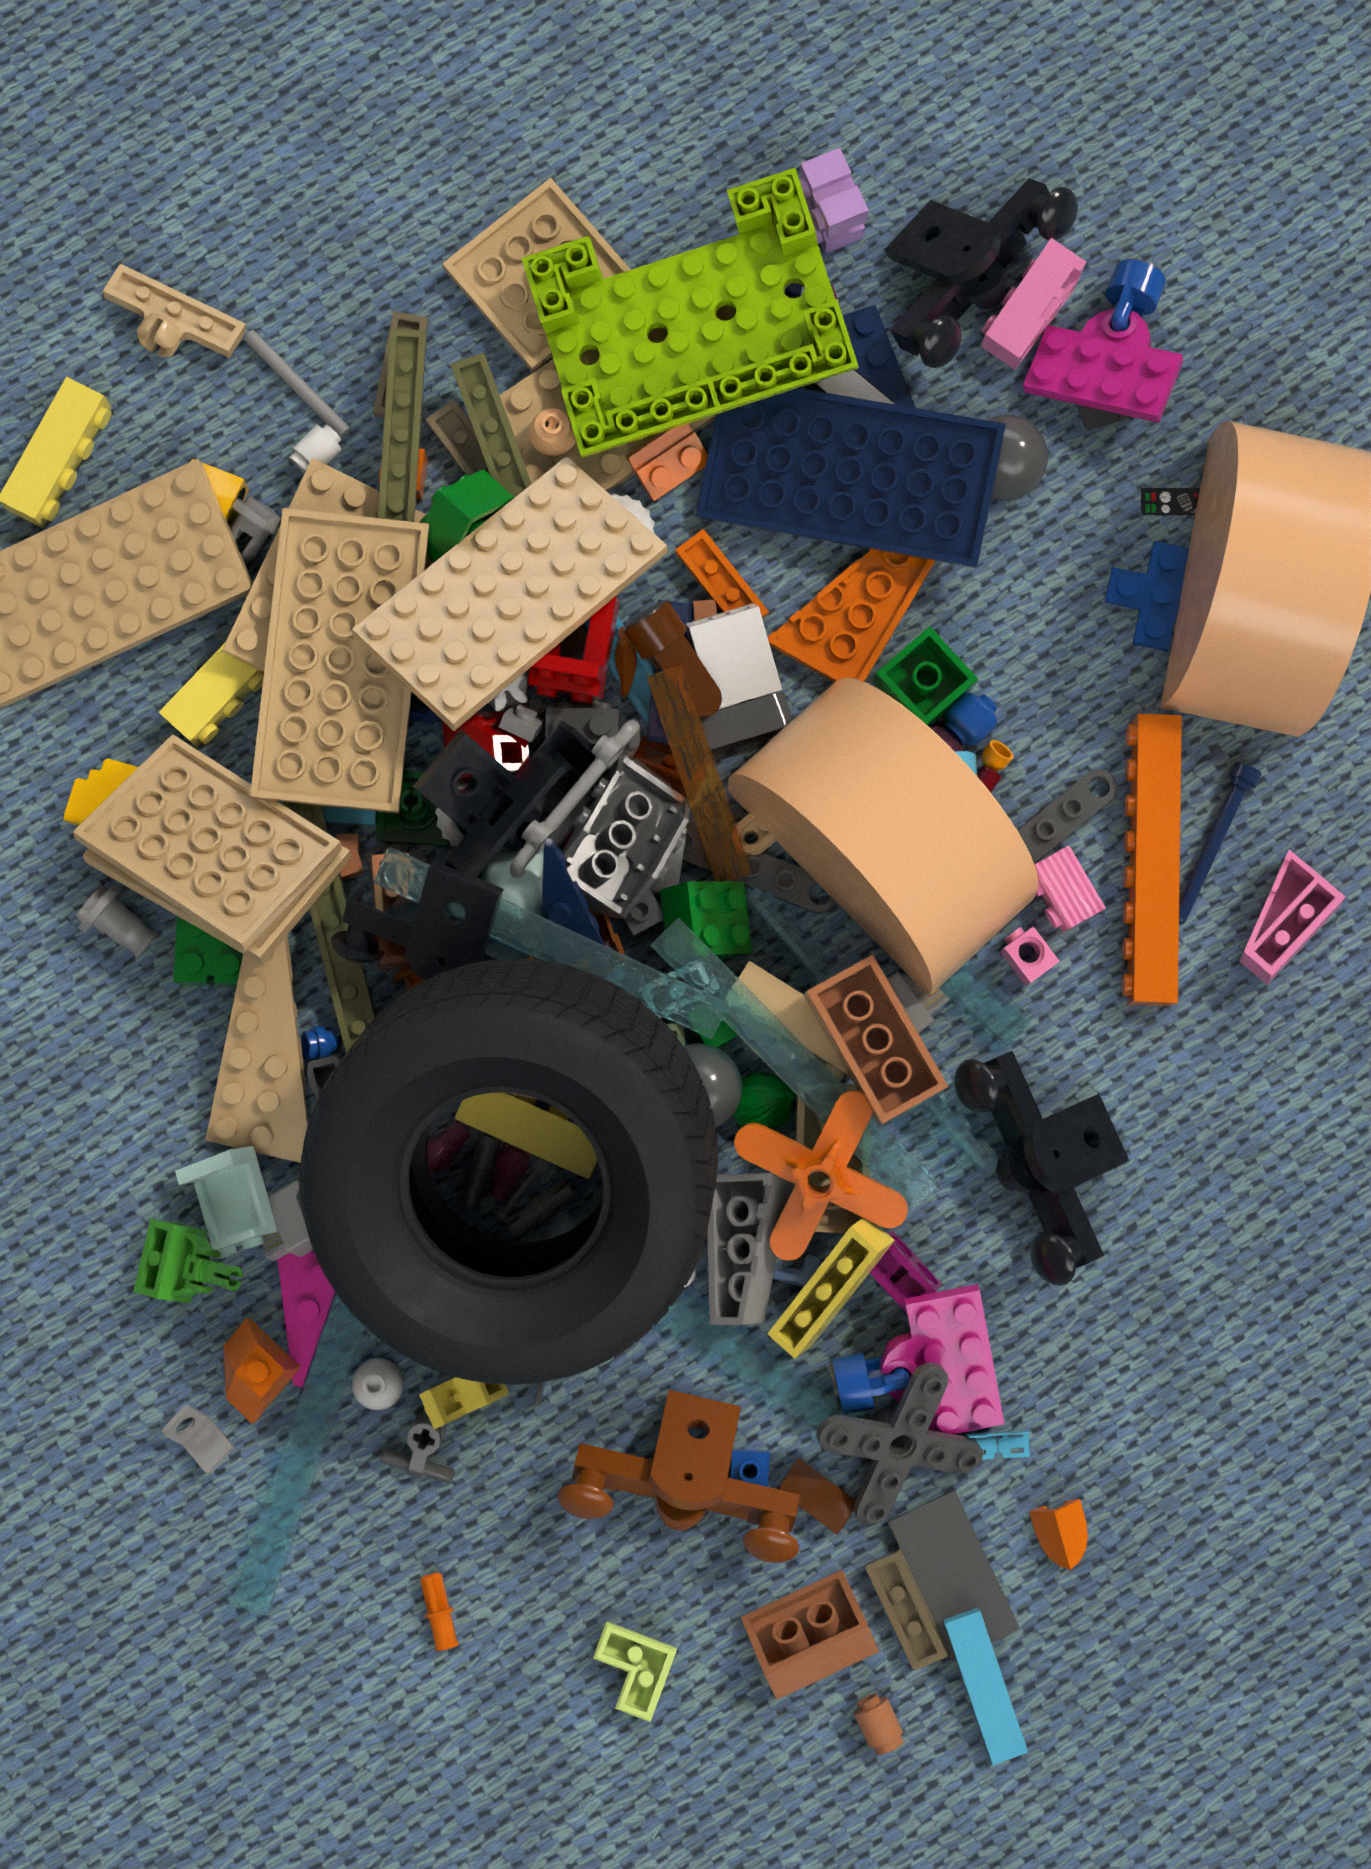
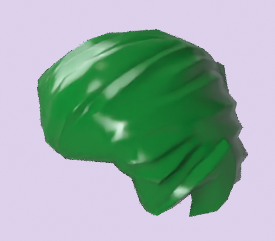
[732,1072,796,1131]

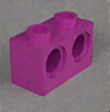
[870,1230,943,1313]

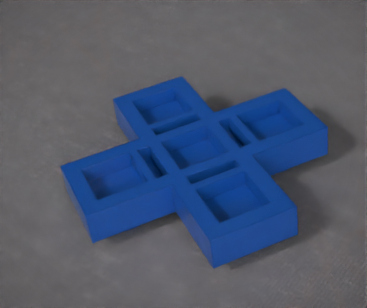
[1104,541,1189,651]

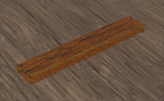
[647,665,752,882]

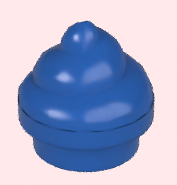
[301,1026,341,1061]

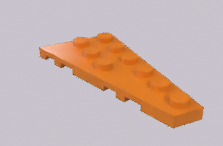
[768,550,936,683]

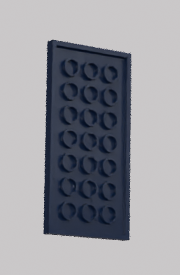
[696,388,1006,569]

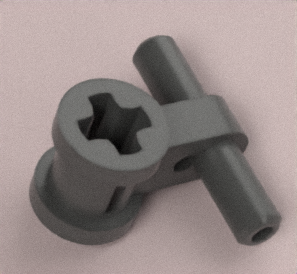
[380,1410,455,1483]

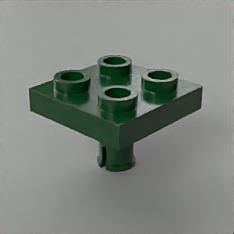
[376,770,450,847]

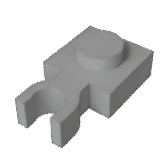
[499,701,545,742]

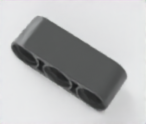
[686,692,793,758]

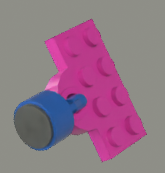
[1023,258,1183,423]
[829,1284,1005,1434]

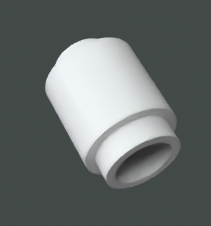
[289,424,342,474]

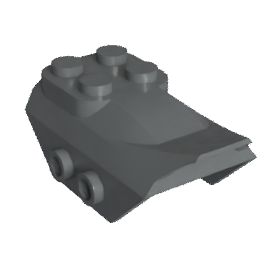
[562,753,690,918]

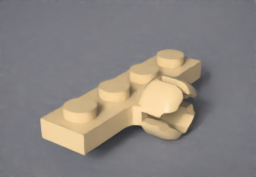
[103,264,247,358]

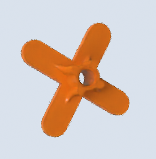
[734,1090,908,1261]

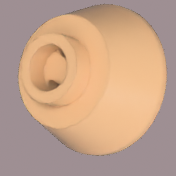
[529,408,576,456]

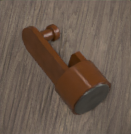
[623,600,722,717]

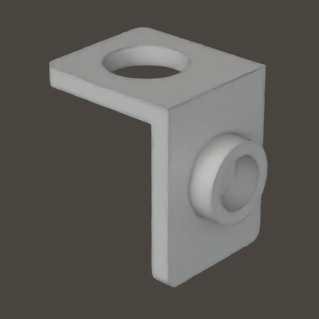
[161,1404,234,1474]

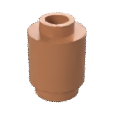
[853,1693,904,1755]

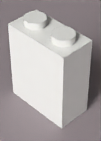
[685,603,782,710]

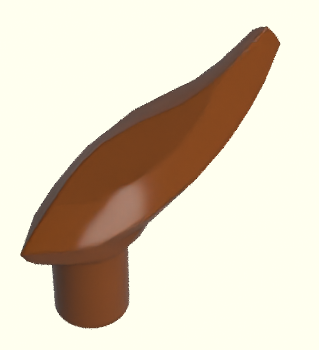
[615,626,637,696]

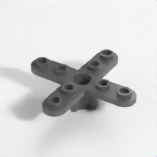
[816,1363,983,1525]

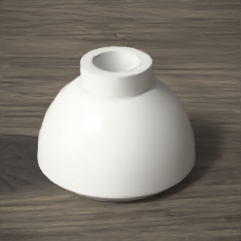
[352,1358,404,1410]

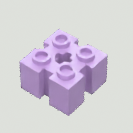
[799,148,869,254]

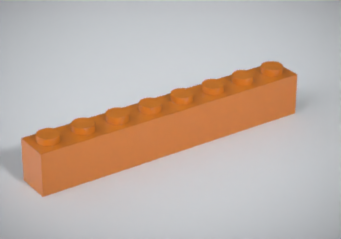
[1122,713,1182,1006]

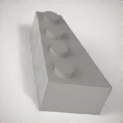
[707,1173,791,1325]

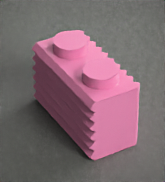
[1034,846,1106,933]

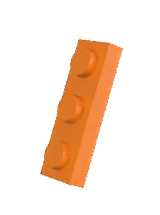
[675,529,769,619]

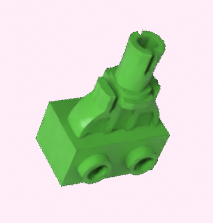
[133,1218,243,1303]

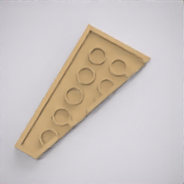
[205,935,310,1163]

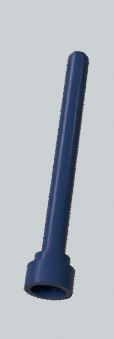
[1179,762,1262,925]

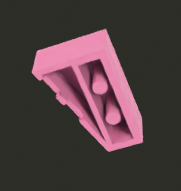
[981,238,1086,370]
[1239,850,1345,985]

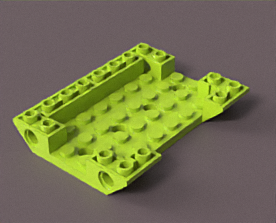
[522,168,859,458]

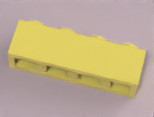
[0,376,111,528]
[159,642,264,748]
[454,1092,598,1180]
[768,1218,895,1359]

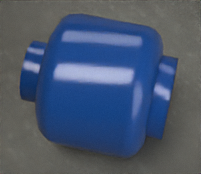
[943,693,997,746]

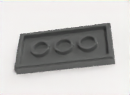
[887,1489,1020,1661]

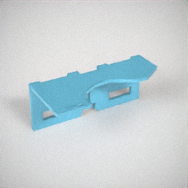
[965,1431,1030,1460]

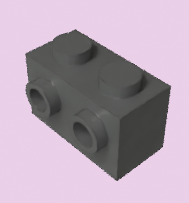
[546,703,619,748]

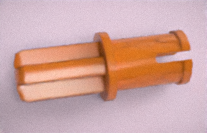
[420,1572,459,1651]

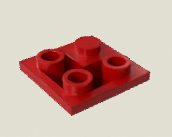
[442,711,529,782]

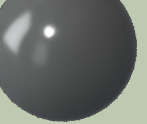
[987,415,1048,501]
[684,1043,743,1128]

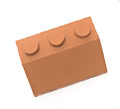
[741,1570,880,1700]

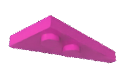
[278,1251,336,1388]

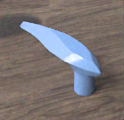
[773,1255,820,1287]

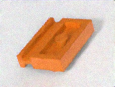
[625,423,708,501]

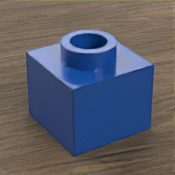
[730,1449,770,1487]

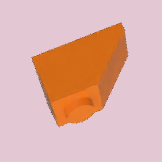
[223,1317,301,1424]

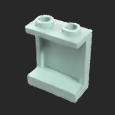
[175,1146,278,1259]

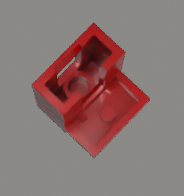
[527,596,620,704]

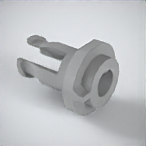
[230,496,281,566]
[75,883,158,958]

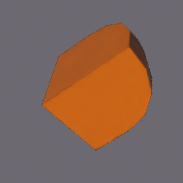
[1029,1499,1088,1570]

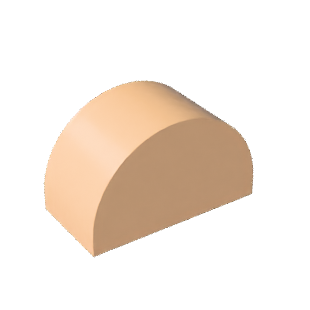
[1160,421,1371,737]
[728,677,1039,996]

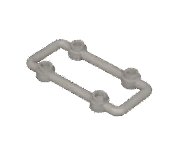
[510,720,640,878]

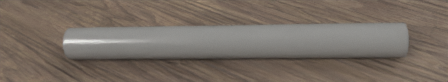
[244,330,351,439]

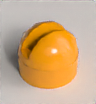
[981,740,1014,771]

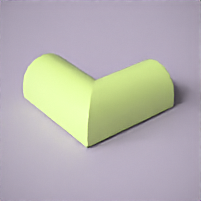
[593,1621,677,1722]

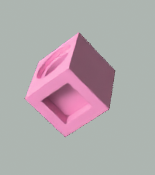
[1000,926,1060,986]

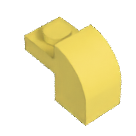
[419,1377,509,1429]

